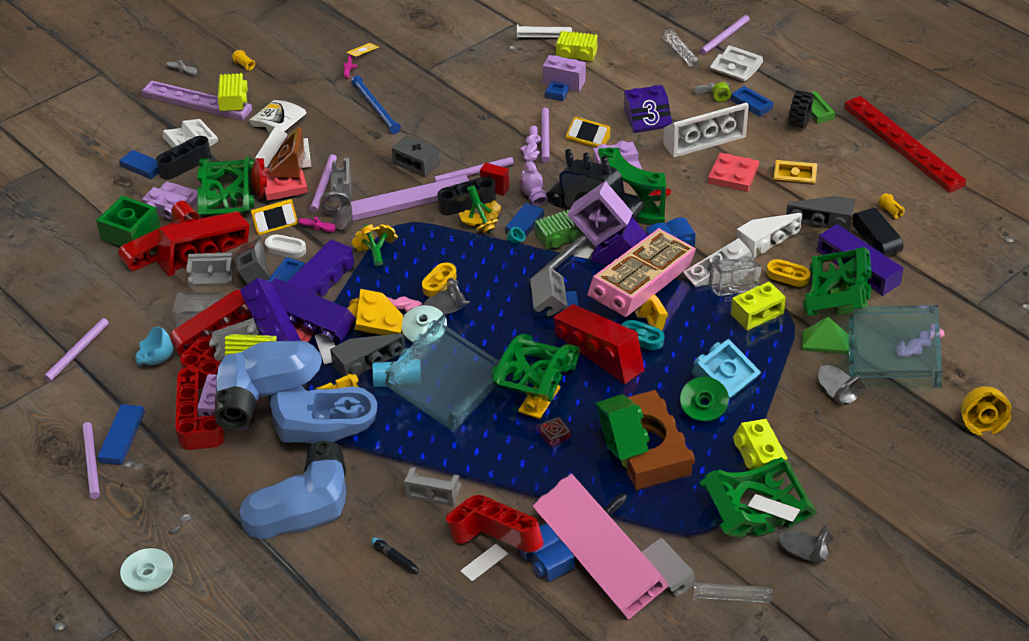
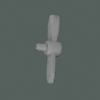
[167,60,197,75]
[694,82,730,95]

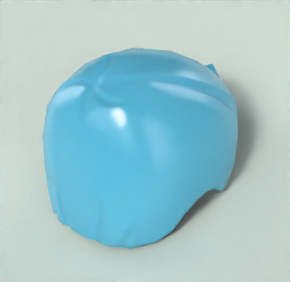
[135,327,173,367]

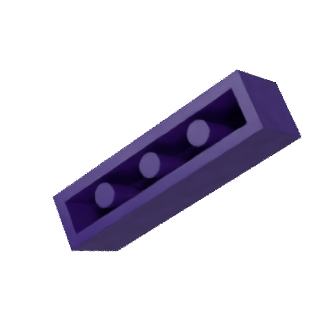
[817,224,904,296]
[287,239,354,297]
[240,278,301,341]
[272,278,356,341]

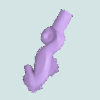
[520,126,541,162]

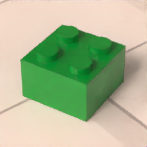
[96,196,161,246]
[595,394,650,461]

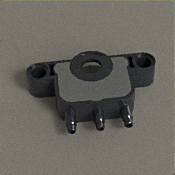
[546,149,644,219]

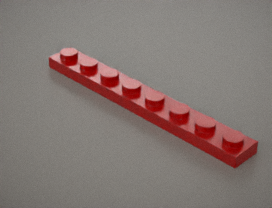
[844,96,966,193]

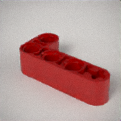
[118,200,199,271]
[170,290,253,356]
[180,336,260,403]
[175,367,225,450]
[446,495,544,552]

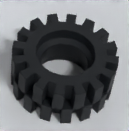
[788,90,814,129]

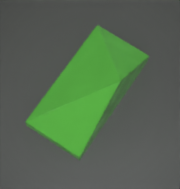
[802,317,849,354]

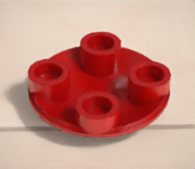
[250,158,267,199]

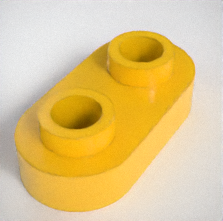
[766,259,811,287]
[422,263,457,297]

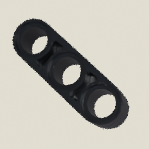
[156,136,211,180]
[437,176,496,216]
[852,208,903,256]

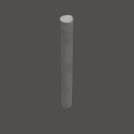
[528,233,589,286]

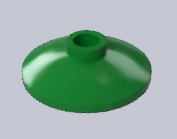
[680,377,729,422]

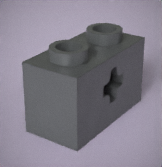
[392,135,440,177]

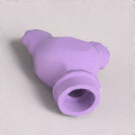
[520,161,548,207]

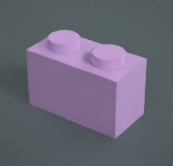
[543,55,586,92]

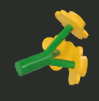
[459,185,501,233]
[351,224,398,267]

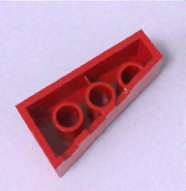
[157,211,250,277]
[553,304,644,384]

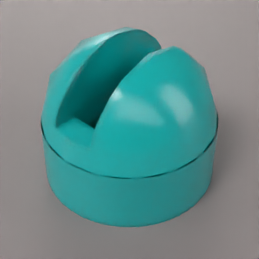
[507,227,526,246]

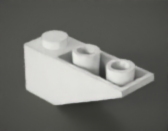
[736,213,802,258]
[683,238,755,287]

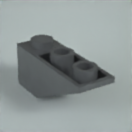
[786,196,855,231]
[235,237,270,284]
[330,333,406,377]

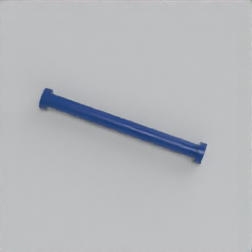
[351,75,401,134]

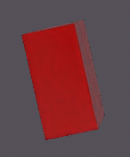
[480,162,510,196]

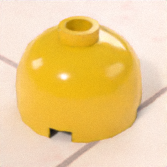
[960,386,1012,435]

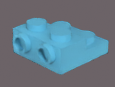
[691,339,761,400]

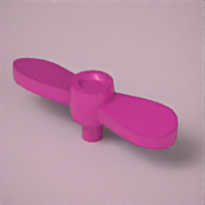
[344,55,357,79]
[299,216,336,233]

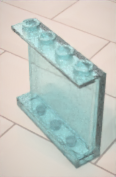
[849,305,943,388]
[385,314,502,431]

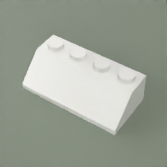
[663,103,749,157]

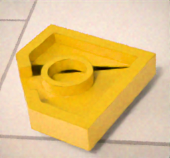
[354,289,403,335]

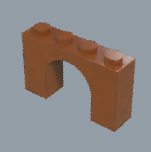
[627,390,695,490]

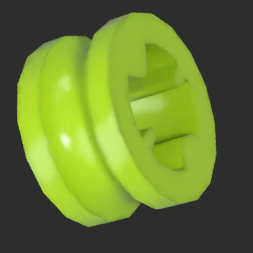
[712,82,731,102]

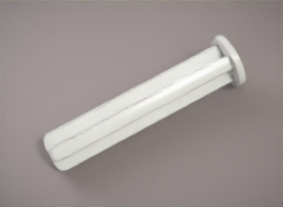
[517,24,572,39]

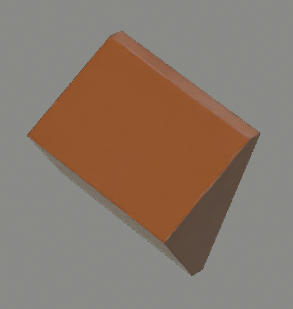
[268,127,305,178]

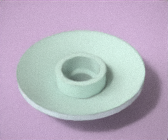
[402,305,447,345]
[120,548,173,592]

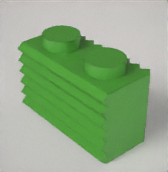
[535,209,583,250]

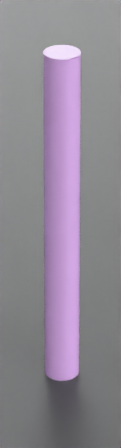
[700,15,750,55]
[541,108,550,163]
[310,154,337,213]
[434,157,514,182]
[44,318,109,382]
[82,422,100,499]

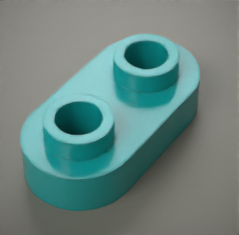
[621,320,664,350]

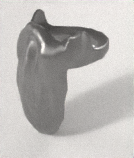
[319,189,353,230]
[423,277,470,315]
[818,365,867,406]
[778,526,834,563]

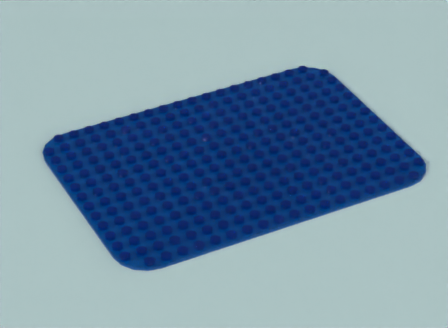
[306,222,795,537]

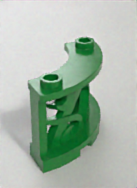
[598,147,666,225]
[197,155,255,216]
[803,247,872,316]
[491,334,581,402]
[699,457,818,538]

